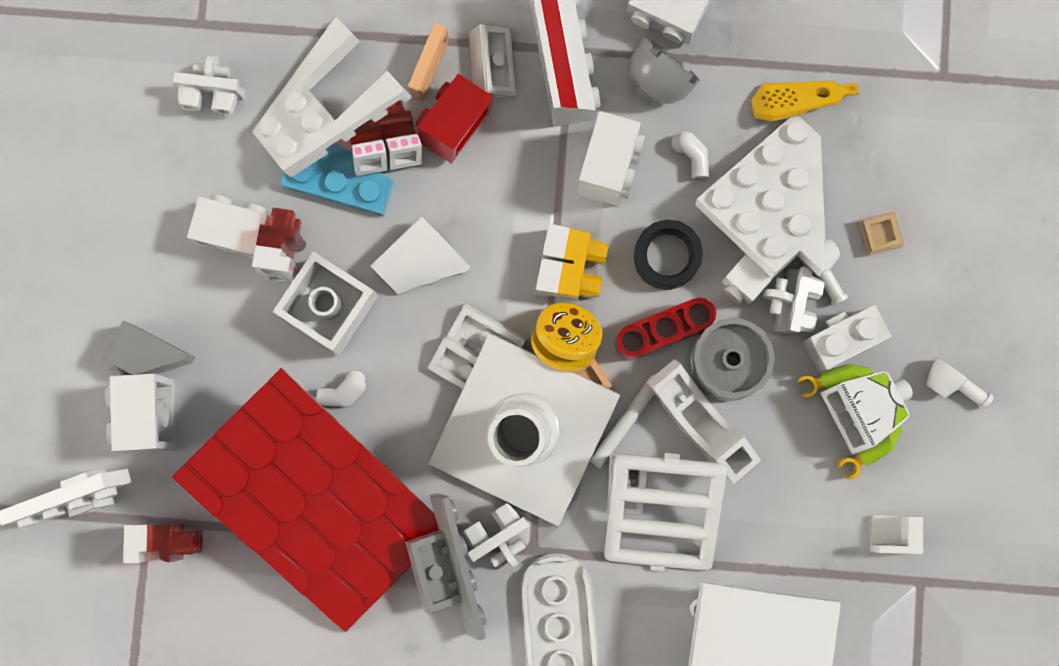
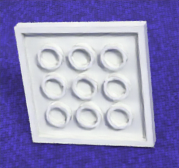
[428,333,621,526]

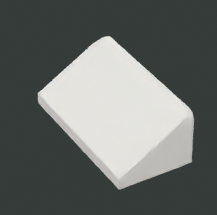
[468,24,516,98]

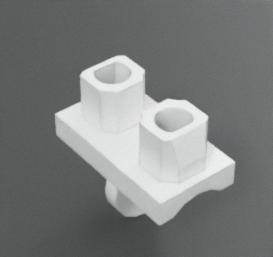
[173,55,245,115]
[762,267,825,334]
[463,503,530,568]

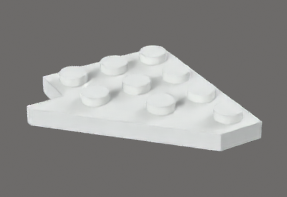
[695,116,827,279]

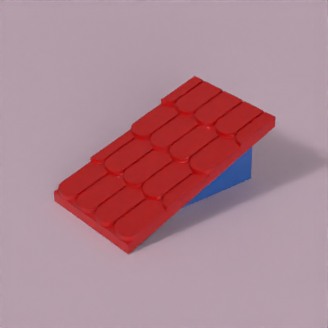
[172,368,439,632]

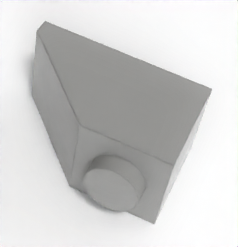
[102,321,195,376]

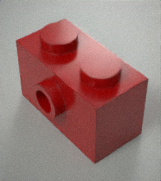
[415,74,493,164]

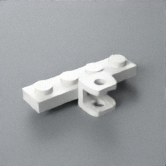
[0,468,131,529]

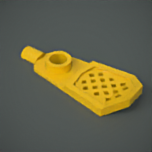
[751,80,859,122]

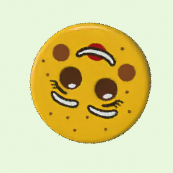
[531,303,602,372]

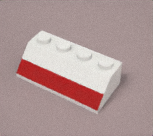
[529,0,601,127]

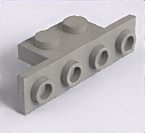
[405,493,486,641]

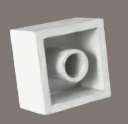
[577,111,645,207]
[272,251,379,355]
[105,374,176,453]

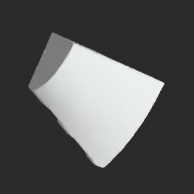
[371,216,471,295]

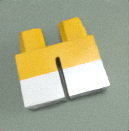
[536,223,609,301]

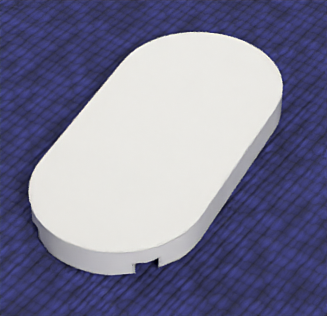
[520,553,599,666]

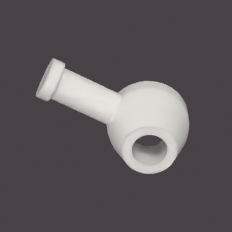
[800,239,848,306]
[926,358,994,410]

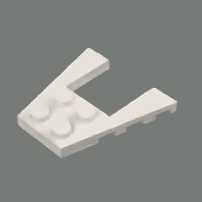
[252,16,412,177]

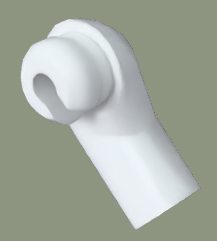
[671,131,709,180]
[316,370,366,407]

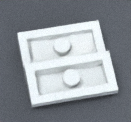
[427,303,527,389]

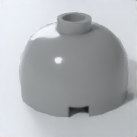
[629,36,700,104]

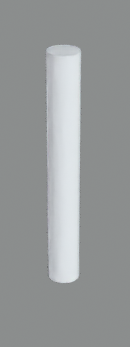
[589,375,655,469]

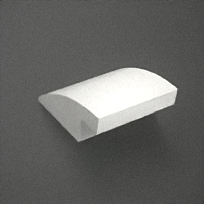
[688,581,841,666]

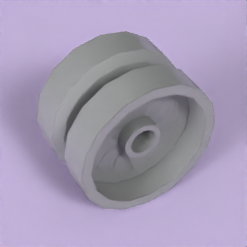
[689,318,775,402]

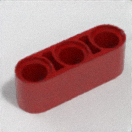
[615,297,717,360]

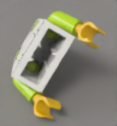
[797,364,913,479]

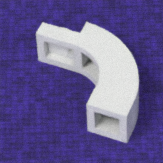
[647,359,761,484]

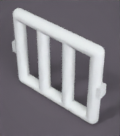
[604,453,727,572]

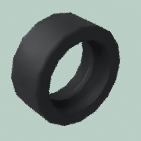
[633,219,703,290]

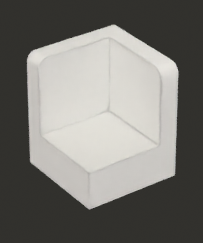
[870,515,923,554]

